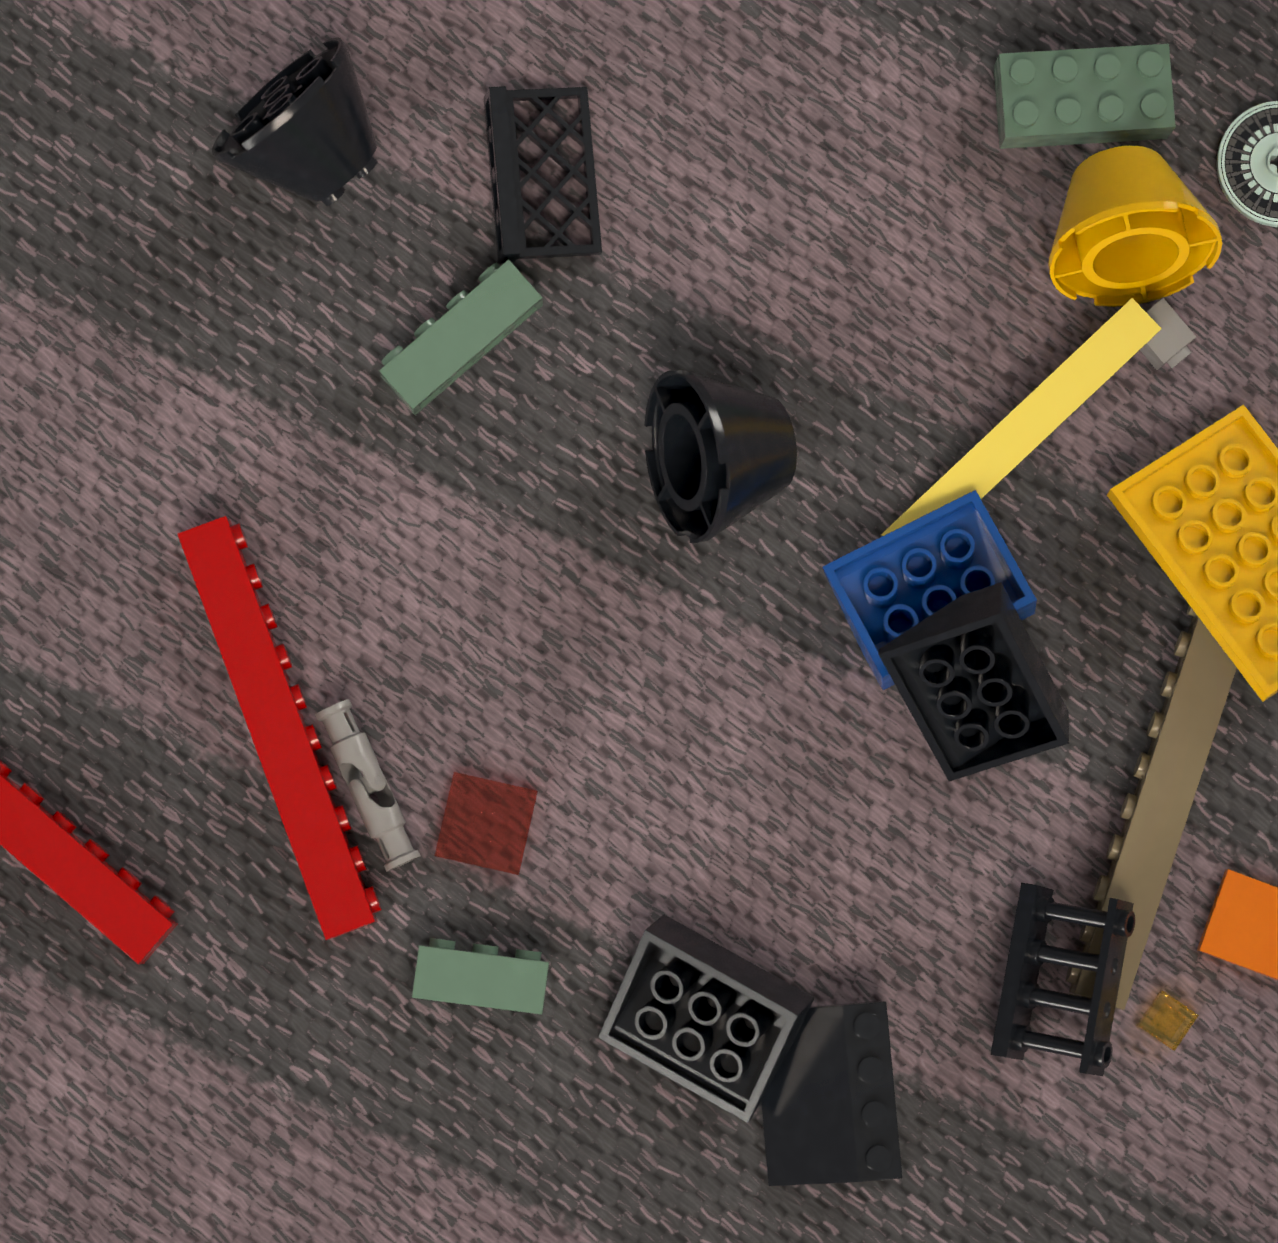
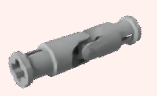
[315,699,421,872]

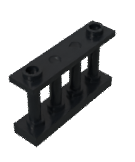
[990,883,1135,1076]

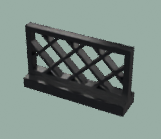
[483,86,602,263]

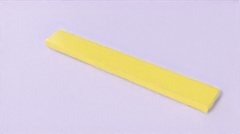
[881,298,1162,536]

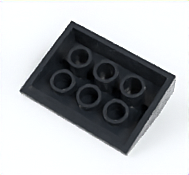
[878,582,1069,782]
[598,914,814,1123]
[761,1001,902,1186]

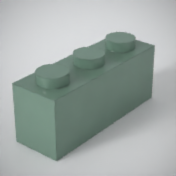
[412,938,550,1015]

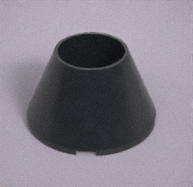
[644,369,797,543]

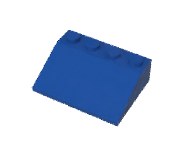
[822,490,1037,690]

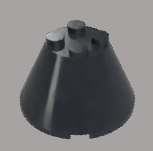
[212,37,378,206]

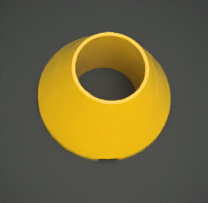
[1048,146,1222,307]

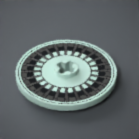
[1216,101,1278,227]

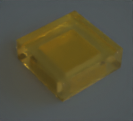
[1137,990,1199,1051]

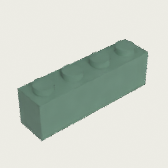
[379,259,543,415]

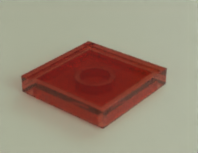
[435,772,538,875]

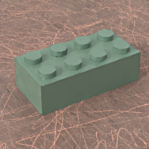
[993,44,1176,149]

